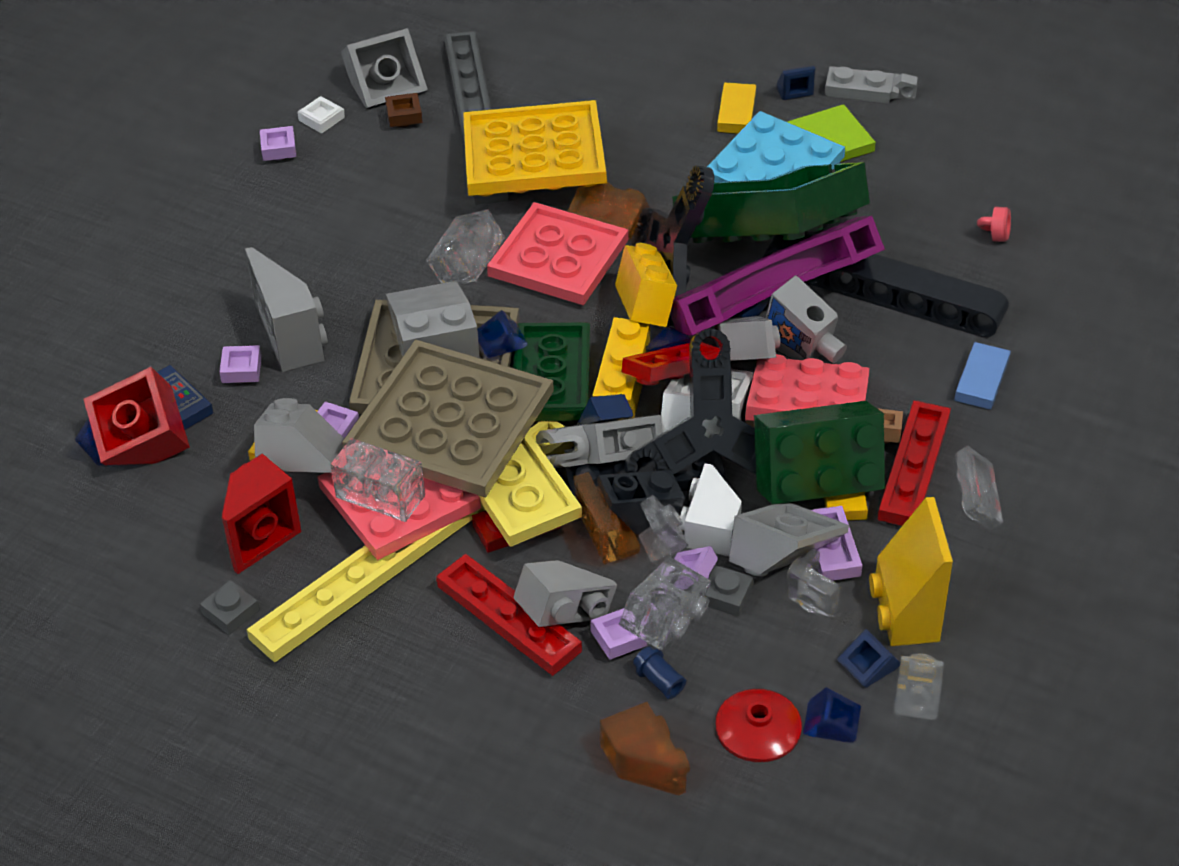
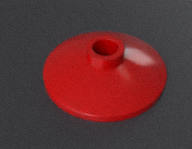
[715,689,802,762]

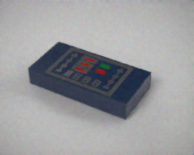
[157,365,214,429]

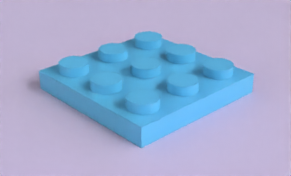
[707,111,845,182]

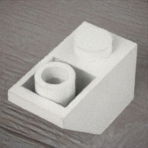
[679,463,742,557]

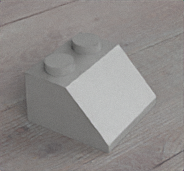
[341,28,428,108]
[254,398,346,473]

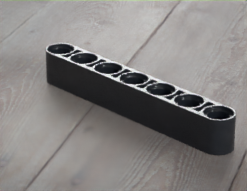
[763,233,1009,337]

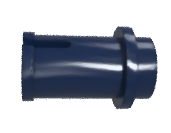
[633,646,687,699]

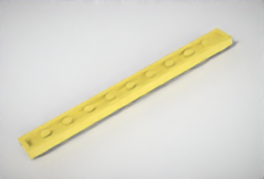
[247,421,575,663]

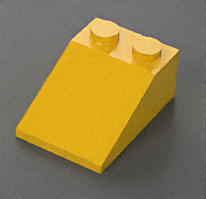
[869,497,953,646]

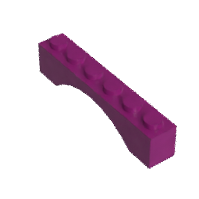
[670,215,885,335]

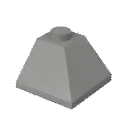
[729,502,849,576]

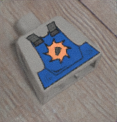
[766,275,847,363]

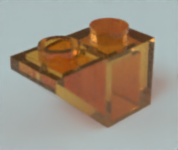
[600,702,690,795]

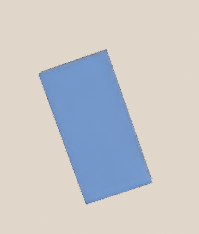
[954,342,1011,410]

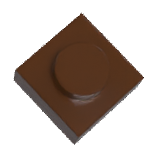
[385,93,423,127]

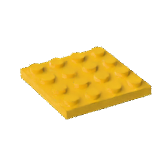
[463,100,607,196]

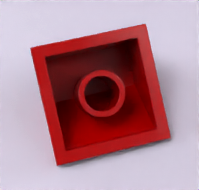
[83,367,190,465]
[222,453,302,574]

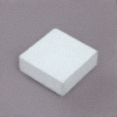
[298,96,345,134]

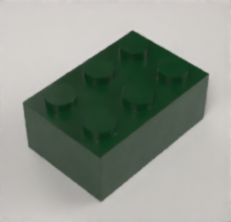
[754,401,885,505]

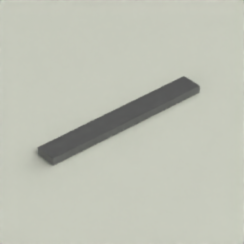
[444,31,509,205]

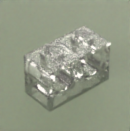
[426,210,505,285]
[330,438,426,522]
[619,557,711,650]

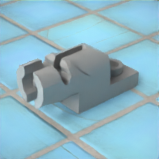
[536,415,663,468]

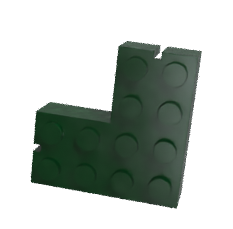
[672,162,870,243]

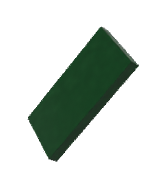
[514,322,590,421]

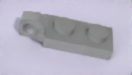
[825,66,918,104]

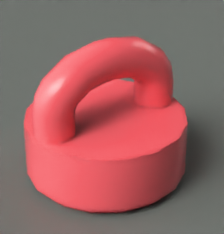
[977,207,1011,242]

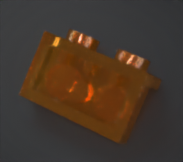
[567,182,650,239]
[574,472,640,564]

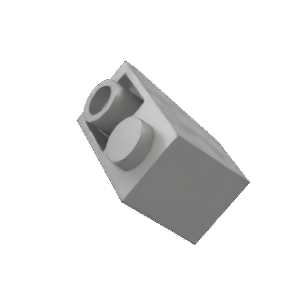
[714,316,780,360]
[513,560,617,627]

